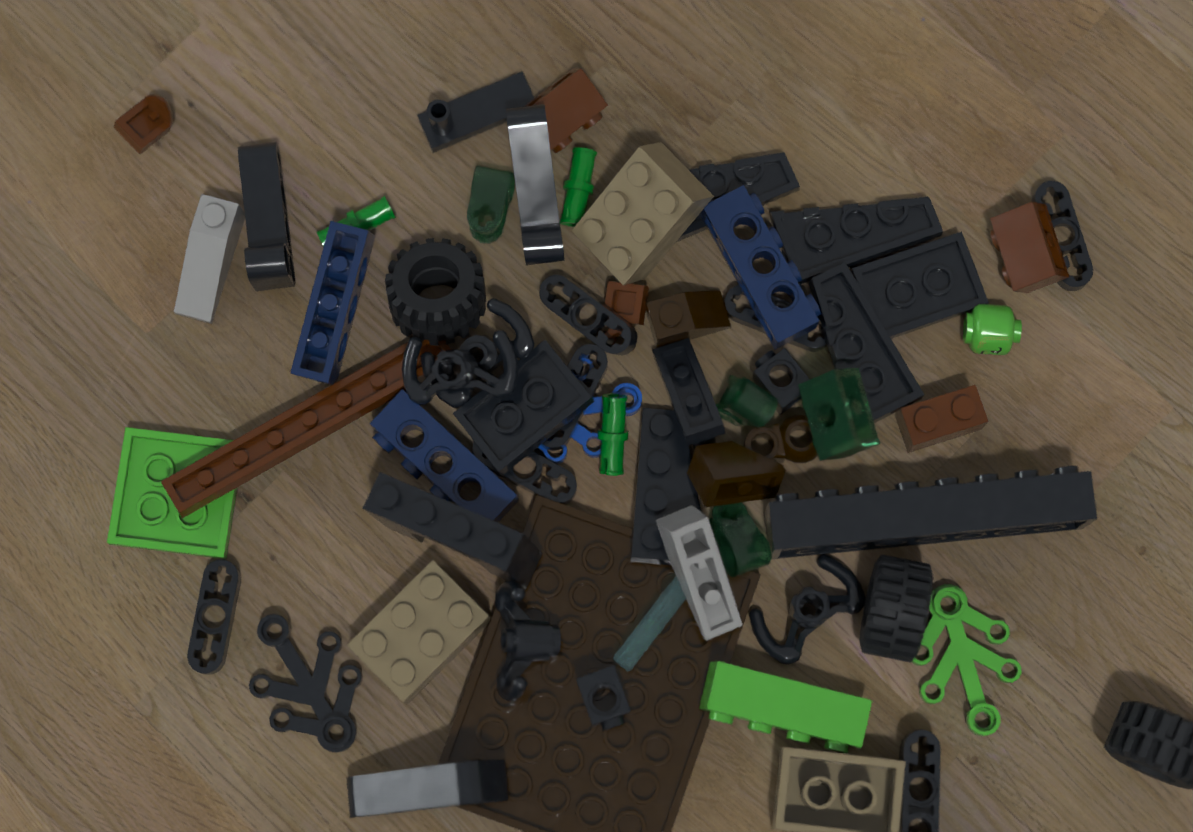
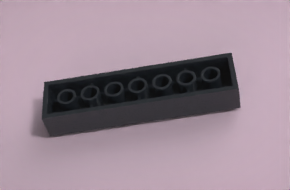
[764,466,1098,560]

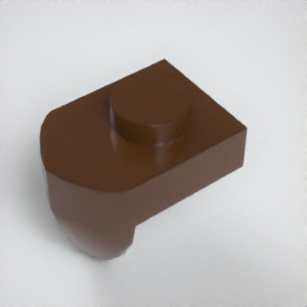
[114,94,173,154]

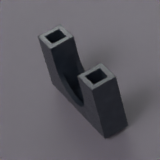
[363,472,543,589]

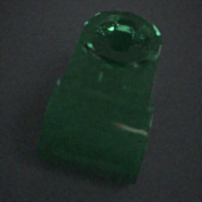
[467,165,515,244]
[716,375,778,428]
[709,502,772,577]

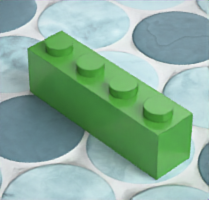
[699,661,872,754]

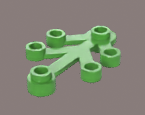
[912,584,1022,736]

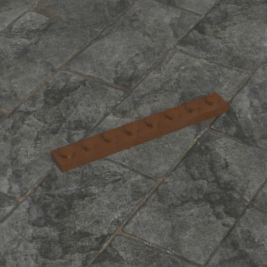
[161,340,451,519]

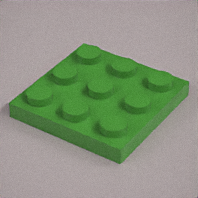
[107,427,237,559]

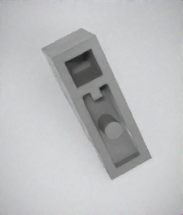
[174,194,245,324]
[656,505,742,641]

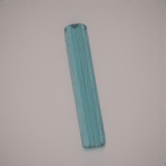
[614,576,686,671]

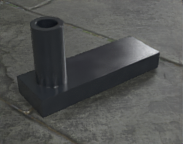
[417,71,534,153]
[652,338,725,451]

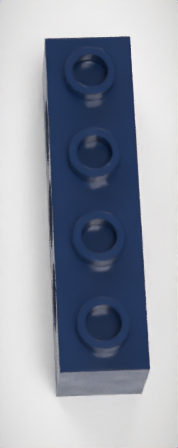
[701,185,821,350]
[290,221,376,385]
[370,389,519,523]

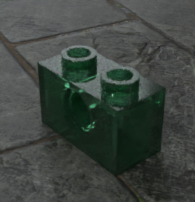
[798,368,880,461]

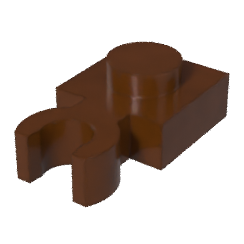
[605,281,649,351]

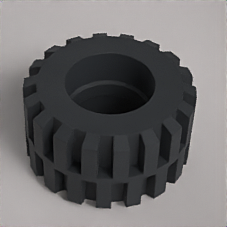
[385,238,486,346]
[859,554,933,663]
[1104,701,1193,789]

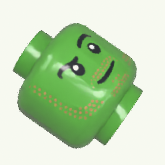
[963,304,1022,355]

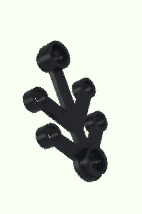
[249,614,363,753]

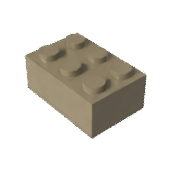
[572,142,714,286]
[347,560,491,705]
[772,747,905,832]

